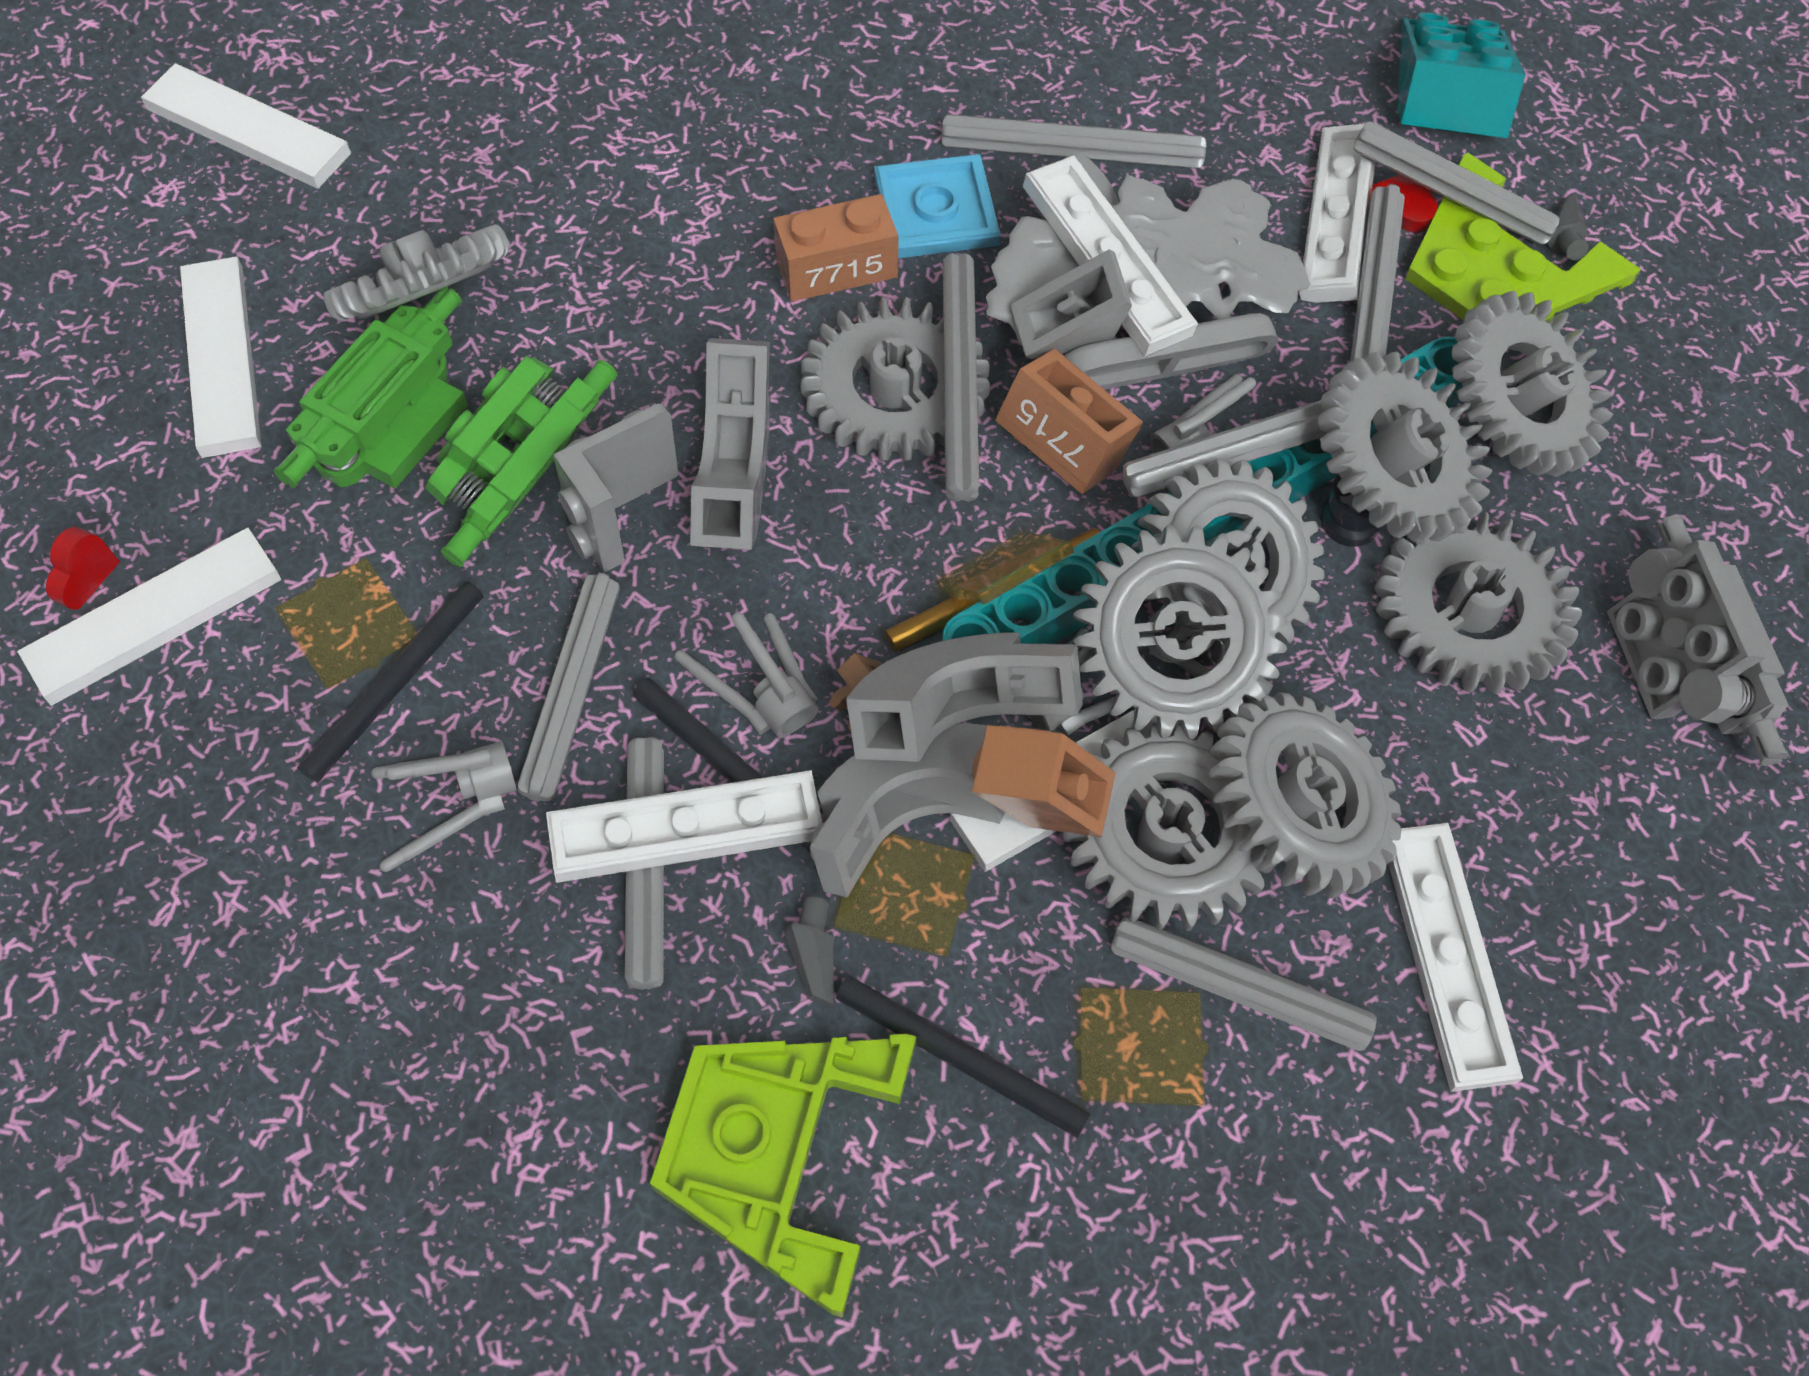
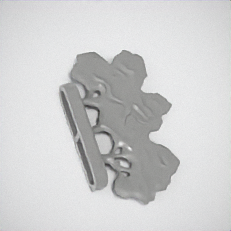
[986,174,1310,390]

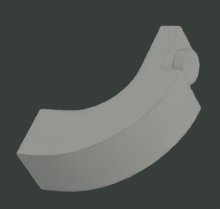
[690,338,771,550]
[846,633,1083,762]
[810,723,1006,897]

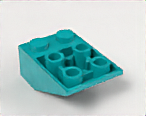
[1397,12,1526,138]

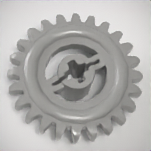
[324,224,510,321]
[1452,291,1613,477]
[800,297,990,461]
[1318,351,1493,543]
[1131,458,1325,663]
[1374,512,1582,694]
[1072,524,1288,739]
[1208,692,1401,898]
[1063,723,1276,932]

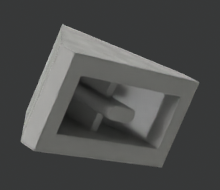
[1010,249,1132,359]

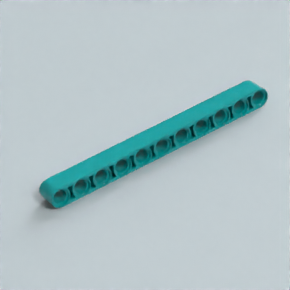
[942,337,1463,644]

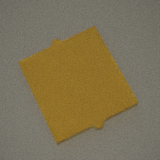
[936,531,1074,605]
[275,558,417,690]
[834,833,975,958]
[1074,988,1209,1106]

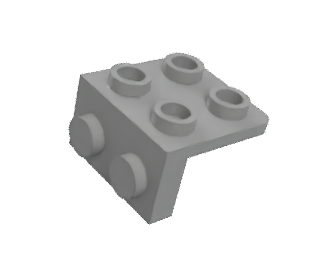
[553,404,679,573]

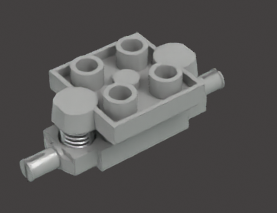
[1607,515,1789,766]

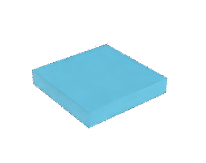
[874,154,1001,258]

